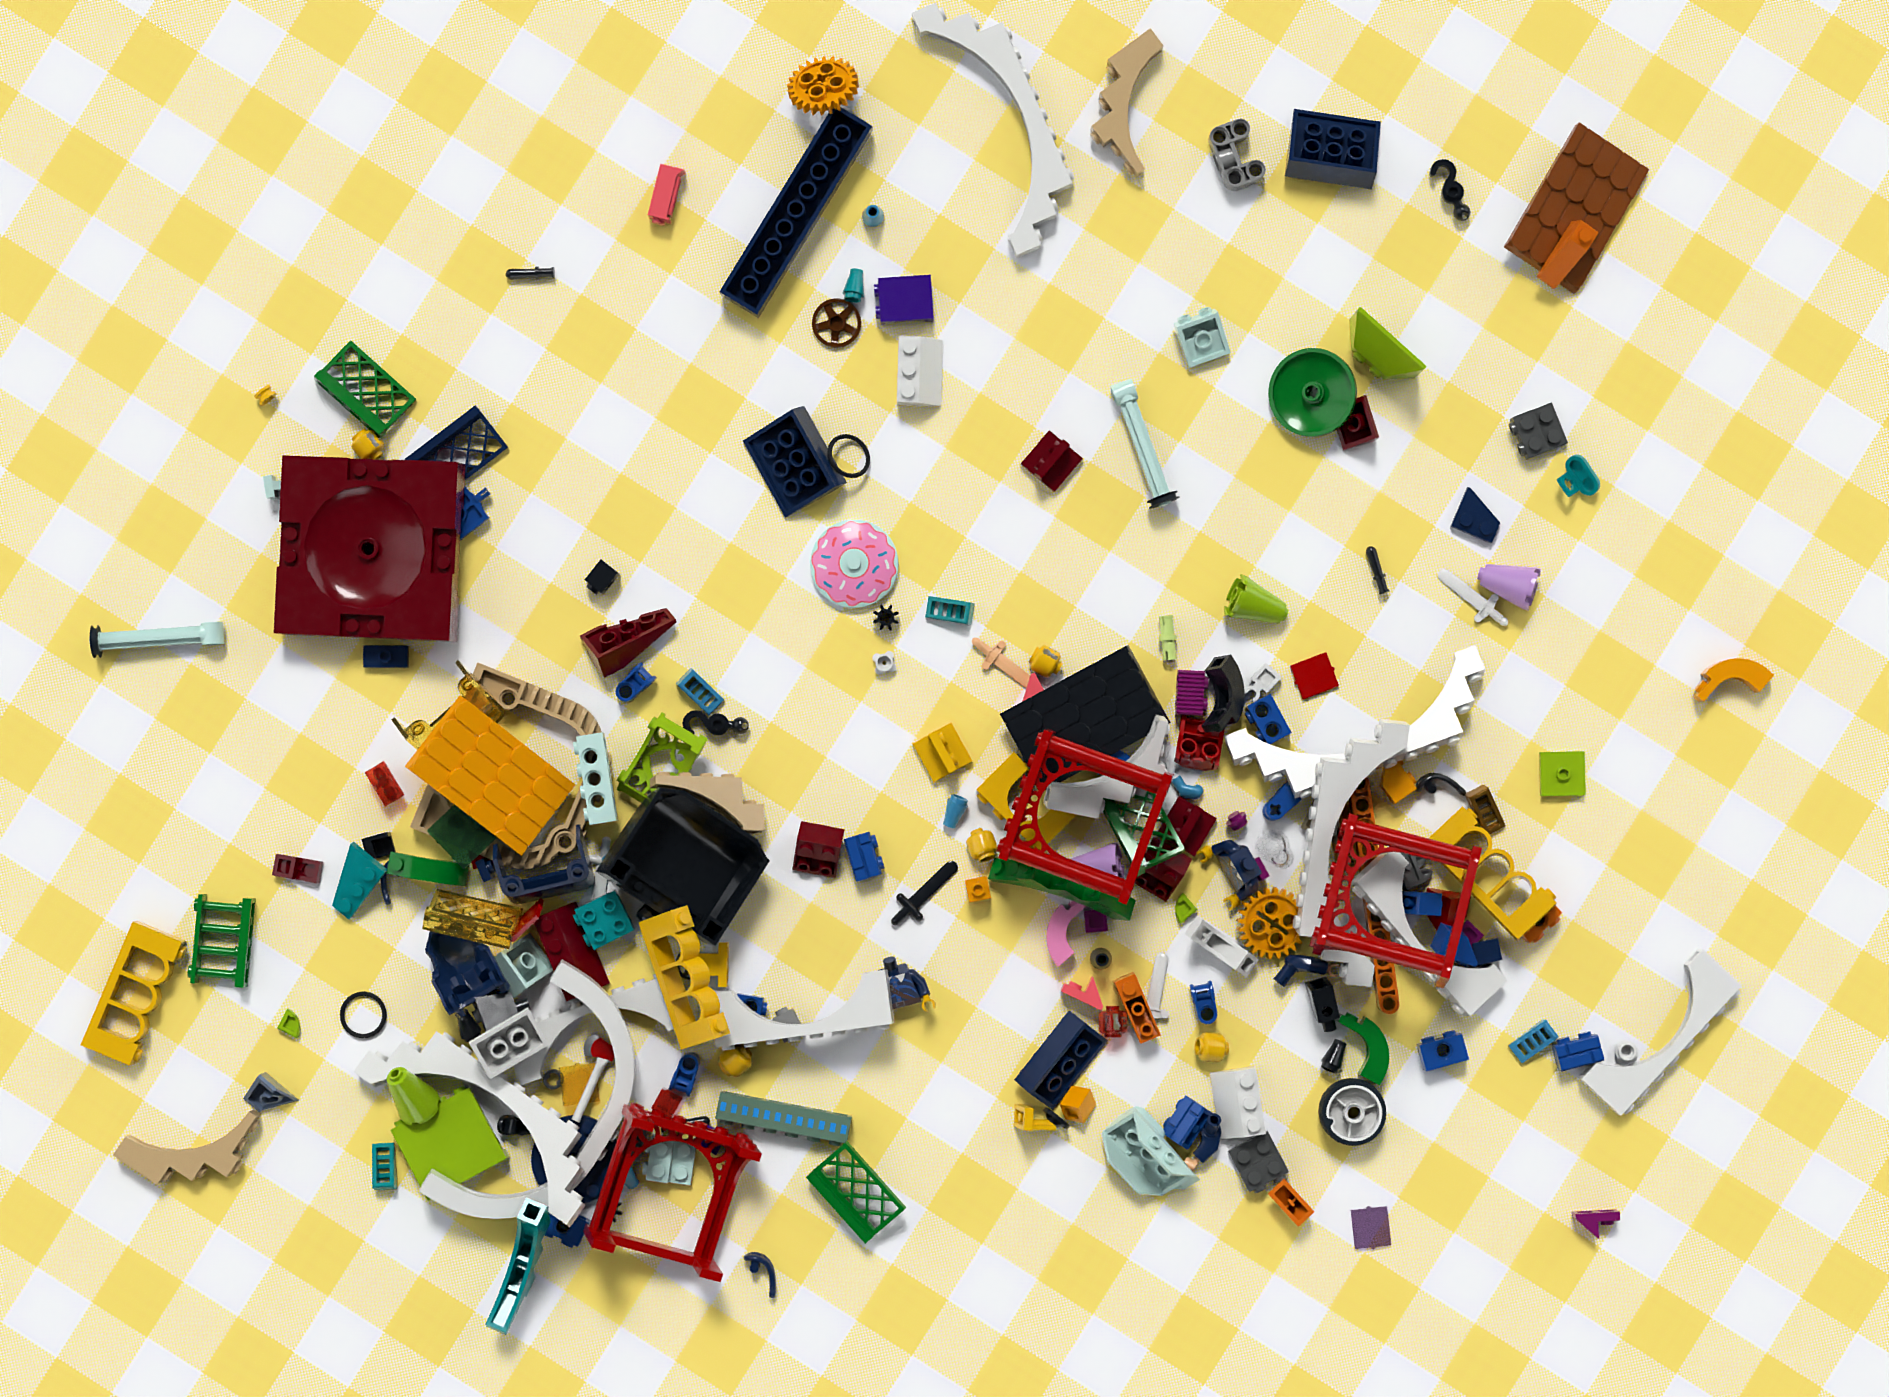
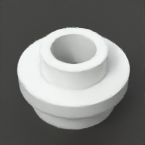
[1615,1040,1638,1062]

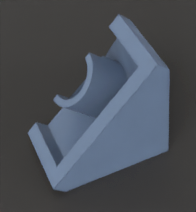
[243,1072,299,1113]

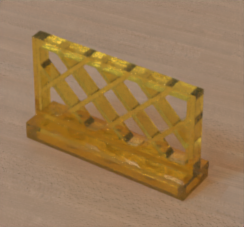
[422,889,523,949]

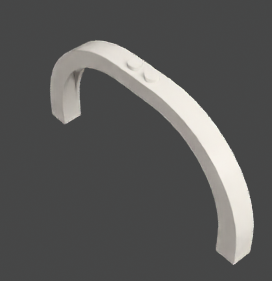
[419,960,634,1219]

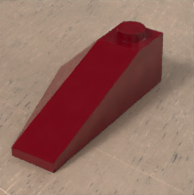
[580,608,677,678]

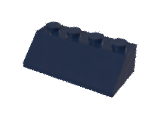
[1014,1010,1108,1110]

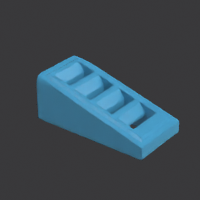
[676,668,724,715]
[1508,1019,1559,1063]

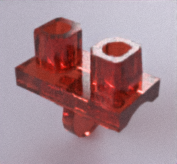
[365,761,405,807]

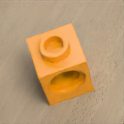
[965,876,991,902]

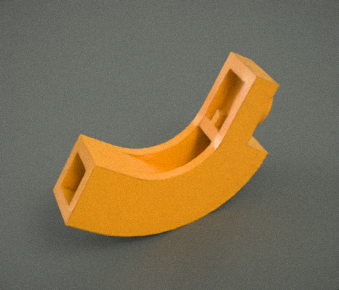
[1692,658,1774,702]

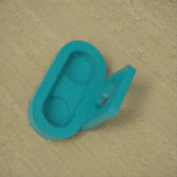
[1557,454,1600,497]

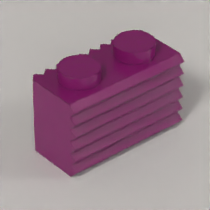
[1175,670,1209,716]

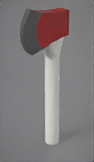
[572,1033,614,1123]

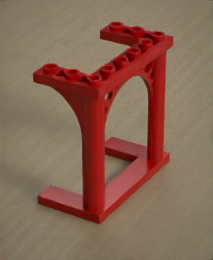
[996,729,1174,905]
[1309,813,1482,988]
[583,1103,762,1282]

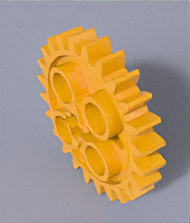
[787,56,859,116]
[1236,887,1302,959]

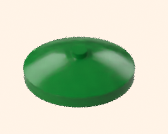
[1268,348,1357,437]

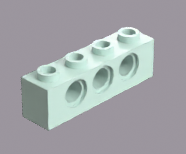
[573,732,618,825]

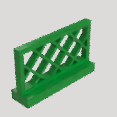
[314,340,416,439]
[1103,791,1185,877]
[806,1141,906,1244]

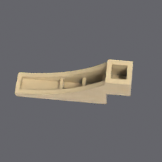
[650,772,765,834]

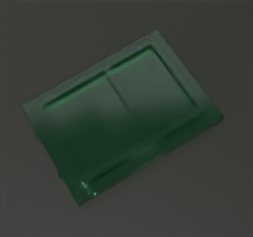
[427,805,497,869]

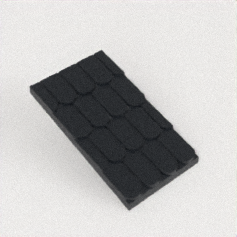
[1000,645,1171,790]

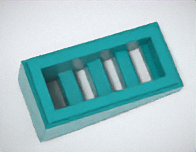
[925,596,975,625]
[372,1142,397,1190]

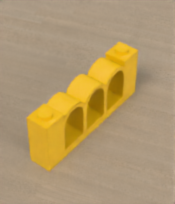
[1429,806,1557,941]
[638,905,730,1050]
[80,921,187,1066]

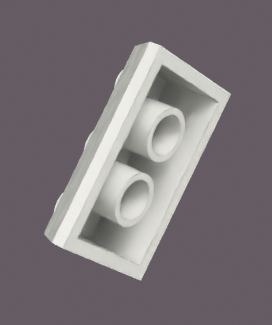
[897,336,943,406]
[469,1007,549,1079]
[1210,1066,1266,1139]

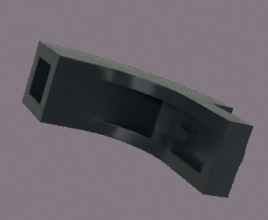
[1202,654,1245,733]

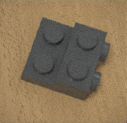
[1509,402,1568,460]
[1228,1131,1289,1193]

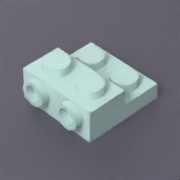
[1173,307,1231,368]
[642,1134,696,1185]

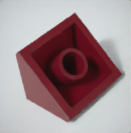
[1337,395,1379,450]

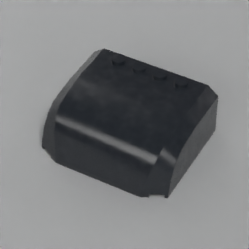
[596,788,770,946]

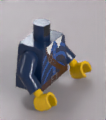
[1197,840,1262,910]
[877,956,936,1012]

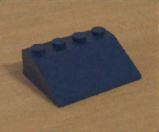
[1285,109,1381,190]
[743,406,847,518]

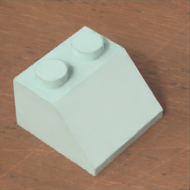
[495,933,553,998]

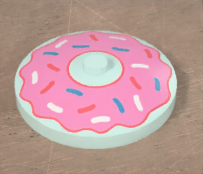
[810,519,899,608]

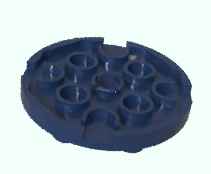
[531,1115,617,1203]

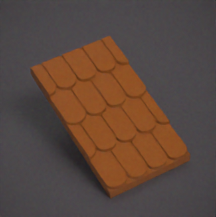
[1504,122,1649,294]

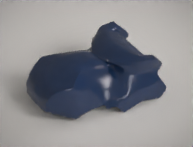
[425,917,510,1018]

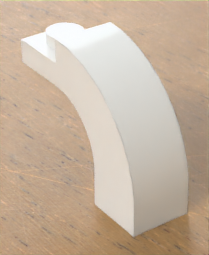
[1185,916,1259,978]

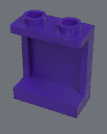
[874,274,934,325]

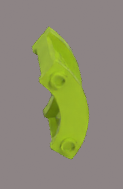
[616,712,708,803]

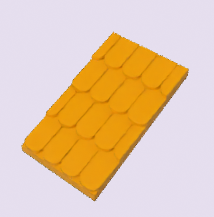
[405,695,575,856]

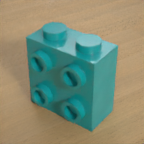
[573,889,635,950]

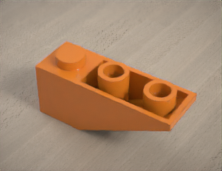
[1113,972,1161,1044]

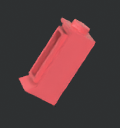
[648,164,686,226]

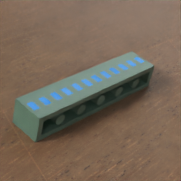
[715,1090,852,1146]

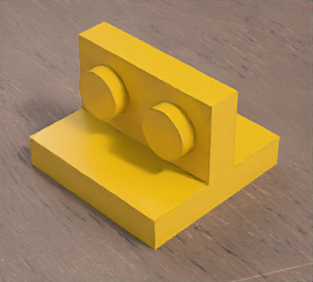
[912,723,972,782]

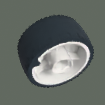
[1318,1078,1386,1146]

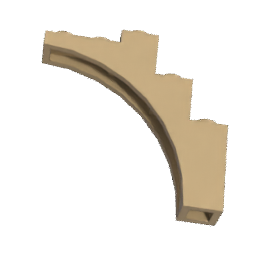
[1090,28,1164,178]
[113,1109,261,1185]

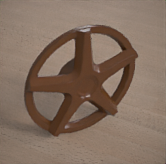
[812,298,861,348]

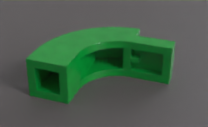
[386,852,470,886]
[1336,1012,1389,1086]

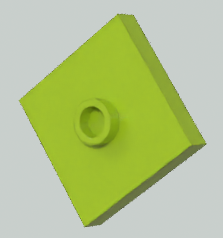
[1539,751,1586,796]

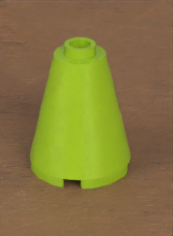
[1224,574,1289,624]
[386,1067,441,1125]

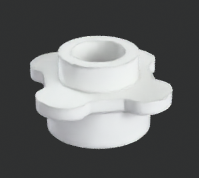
[872,651,896,675]

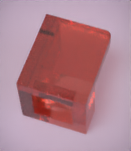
[651,1087,683,1117]

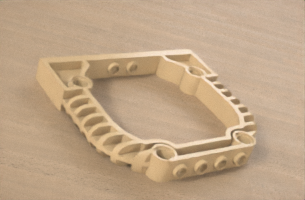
[410,662,612,869]

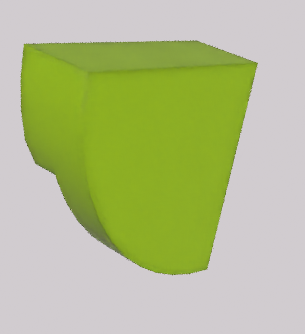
[1175,893,1198,924]
[277,1008,301,1038]

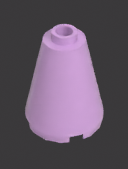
[1477,564,1541,611]
[1071,843,1125,878]

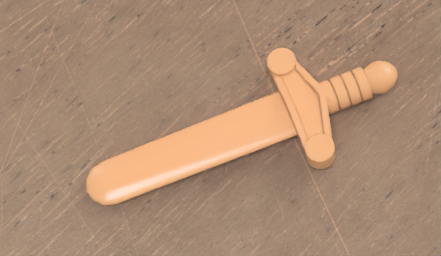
[972,638,1030,688]

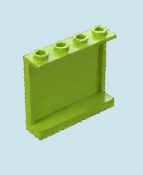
[390,1085,509,1201]

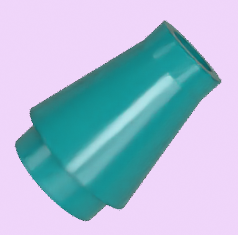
[842,268,864,303]

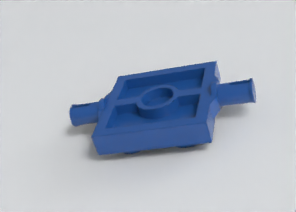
[460,486,491,541]

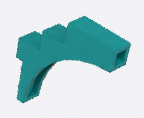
[485,1197,551,1335]

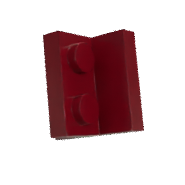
[1021,430,1083,492]
[1157,796,1217,857]

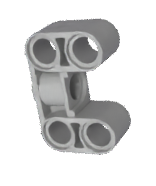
[1208,118,1266,191]

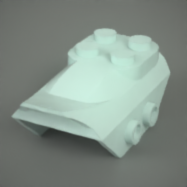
[1102,1106,1200,1196]

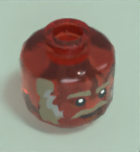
[1098,1006,1128,1038]

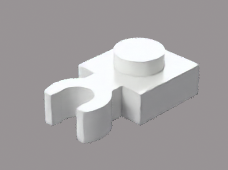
[1244,662,1282,702]

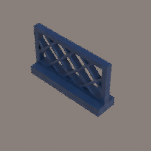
[405,405,508,480]

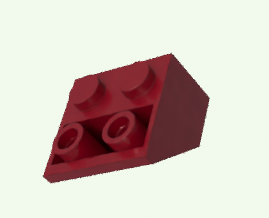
[792,821,845,878]
[1135,837,1192,902]

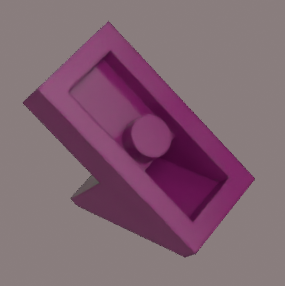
[1571,1209,1621,1239]

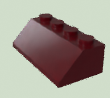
[534,901,610,1002]

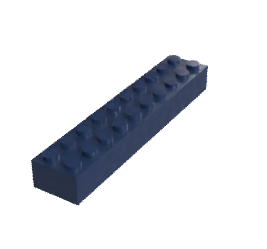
[719,107,873,318]

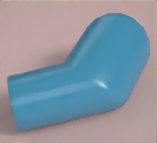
[1172,775,1204,800]

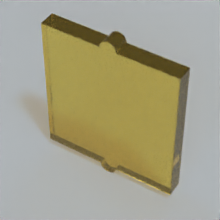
[559,1062,600,1106]

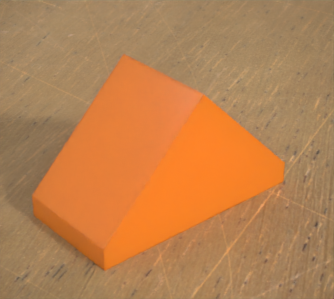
[1268,1179,1315,1227]

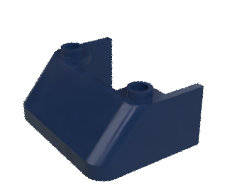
[492,824,594,904]

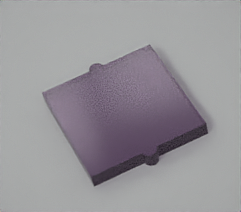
[1350,1206,1391,1249]

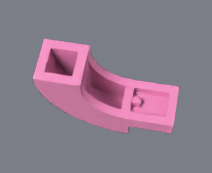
[1046,900,1086,967]

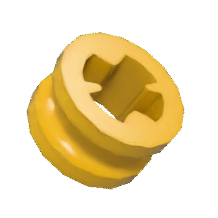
[254,385,277,406]

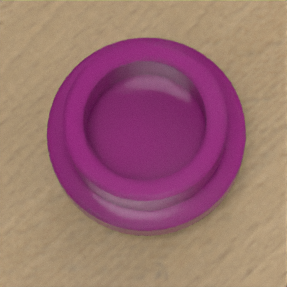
[1226,811,1248,831]

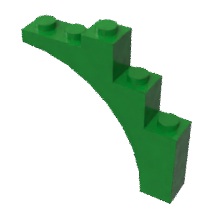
[988,858,1136,921]

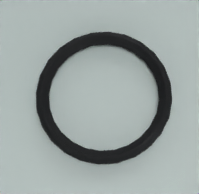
[827,434,870,478]
[340,991,387,1038]

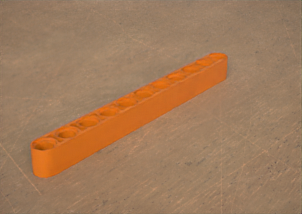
[1349,777,1399,1014]

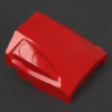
[1174,715,1225,771]

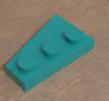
[332,841,387,919]

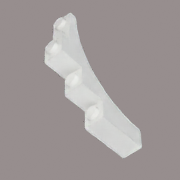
[1043,715,1170,819]

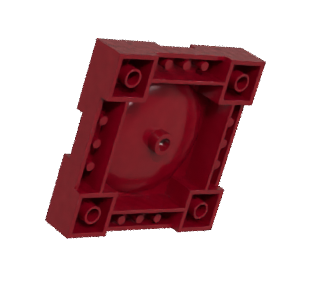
[274,455,466,642]

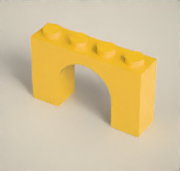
[976,752,1077,850]

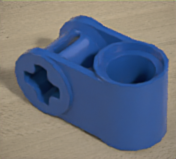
[615,662,657,703]
[1262,781,1302,821]
[1189,980,1217,1024]
[668,1052,701,1097]

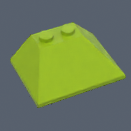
[1349,307,1427,379]

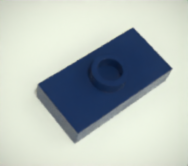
[363,645,409,668]

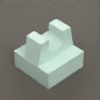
[263,475,281,500]

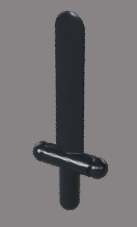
[891,861,958,925]

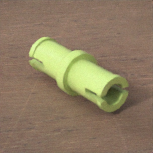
[1159,615,1177,660]

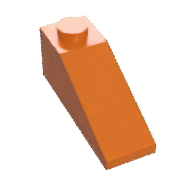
[1536,220,1599,289]

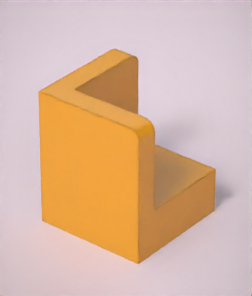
[1060,1086,1096,1123]

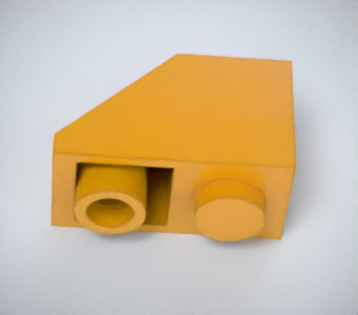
[1380,760,1417,804]

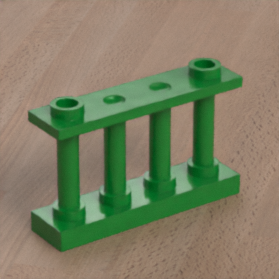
[187,894,256,988]

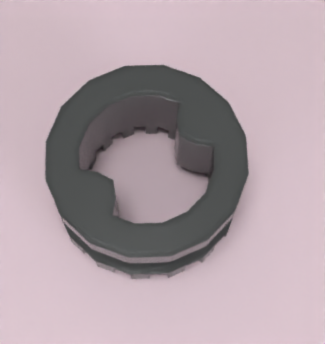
[543,1069,564,1090]

